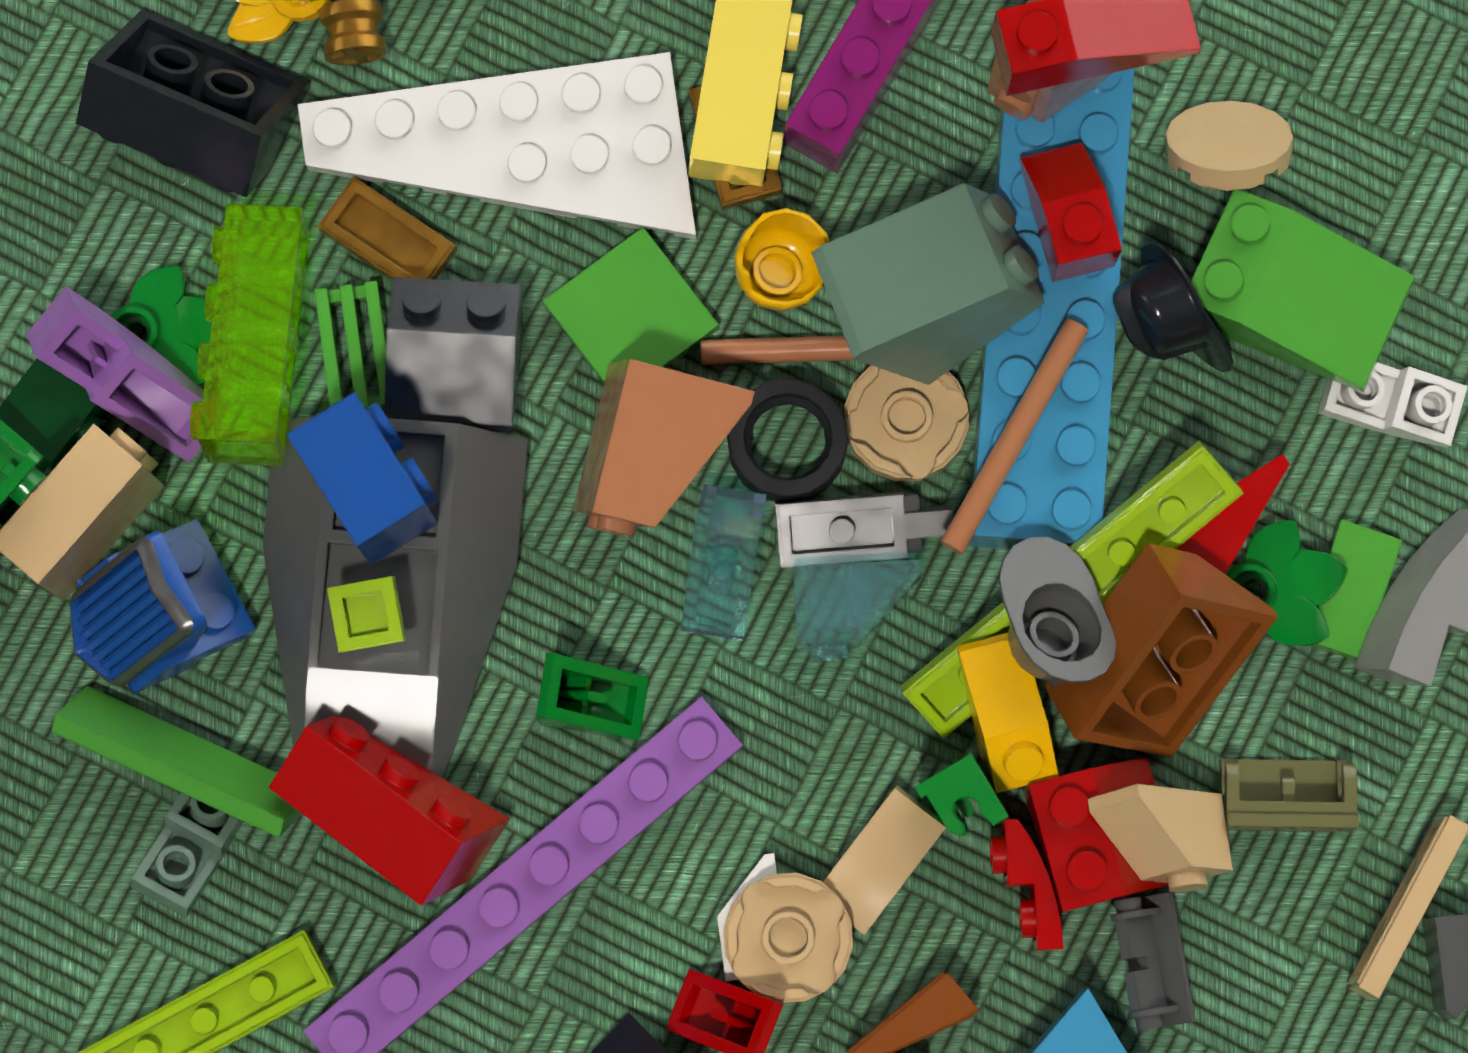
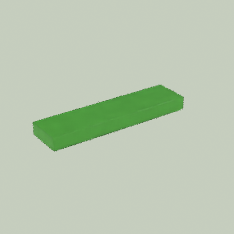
[51,685,302,837]

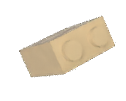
[0,424,165,601]

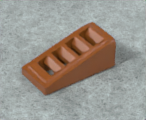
[845,972,979,1053]

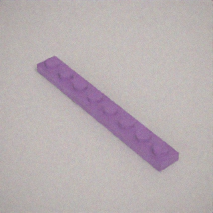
[303,696,743,1053]

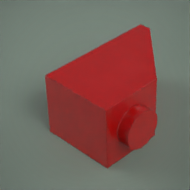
[1019,143,1122,282]

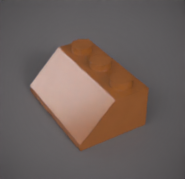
[1044,543,1278,757]

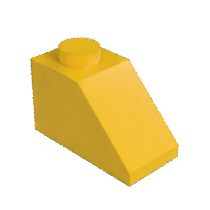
[956,633,1059,793]

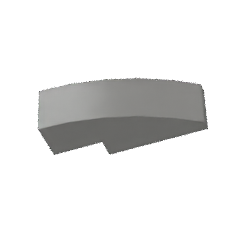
[1354,508,1468,686]

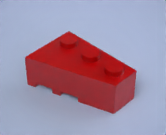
[268,715,510,906]

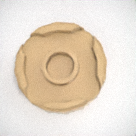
[1165,101,1293,191]
[844,365,969,482]
[724,873,853,1003]

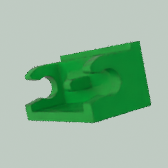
[914,754,1010,836]

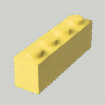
[688,0,803,186]

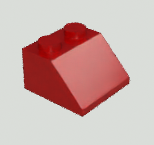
[1022,757,1168,914]

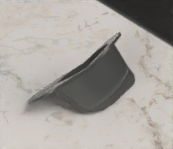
[998,537,1117,687]

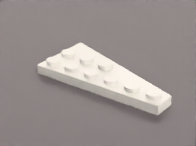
[298,52,696,240]

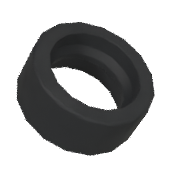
[727,378,849,502]

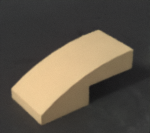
[823,785,946,935]

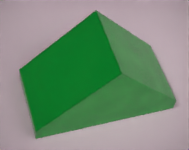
[536,653,649,740]

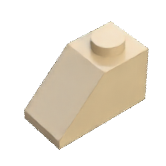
[1088,784,1233,892]

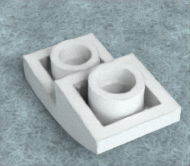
[1317,362,1468,448]

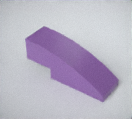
[26,286,229,462]

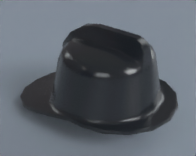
[1113,243,1234,372]

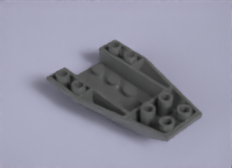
[263,416,528,779]

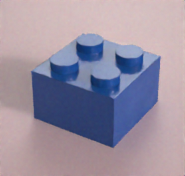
[286,392,439,565]

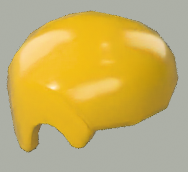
[734,208,830,312]

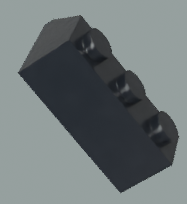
[76,9,311,198]

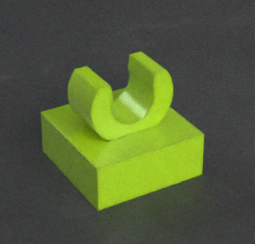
[327,576,406,653]

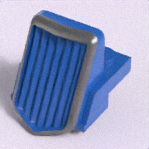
[69,518,256,695]

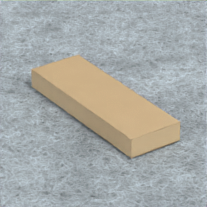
[1347,815,1468,1000]

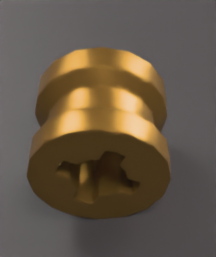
[319,0,387,65]

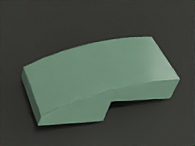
[131,793,243,918]

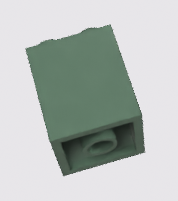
[812,183,1045,385]

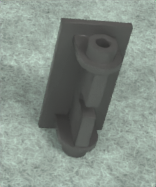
[1110,892,1196,1031]

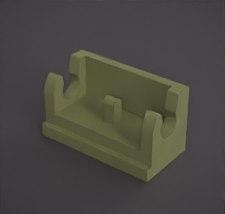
[1219,758,1359,832]

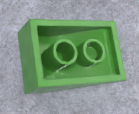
[1191,190,1415,393]

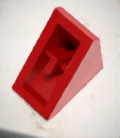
[665,969,783,1053]

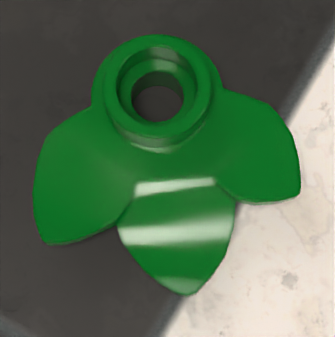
[110,266,230,386]
[1226,520,1348,646]

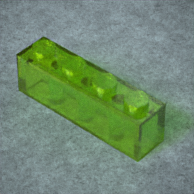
[190,204,310,467]

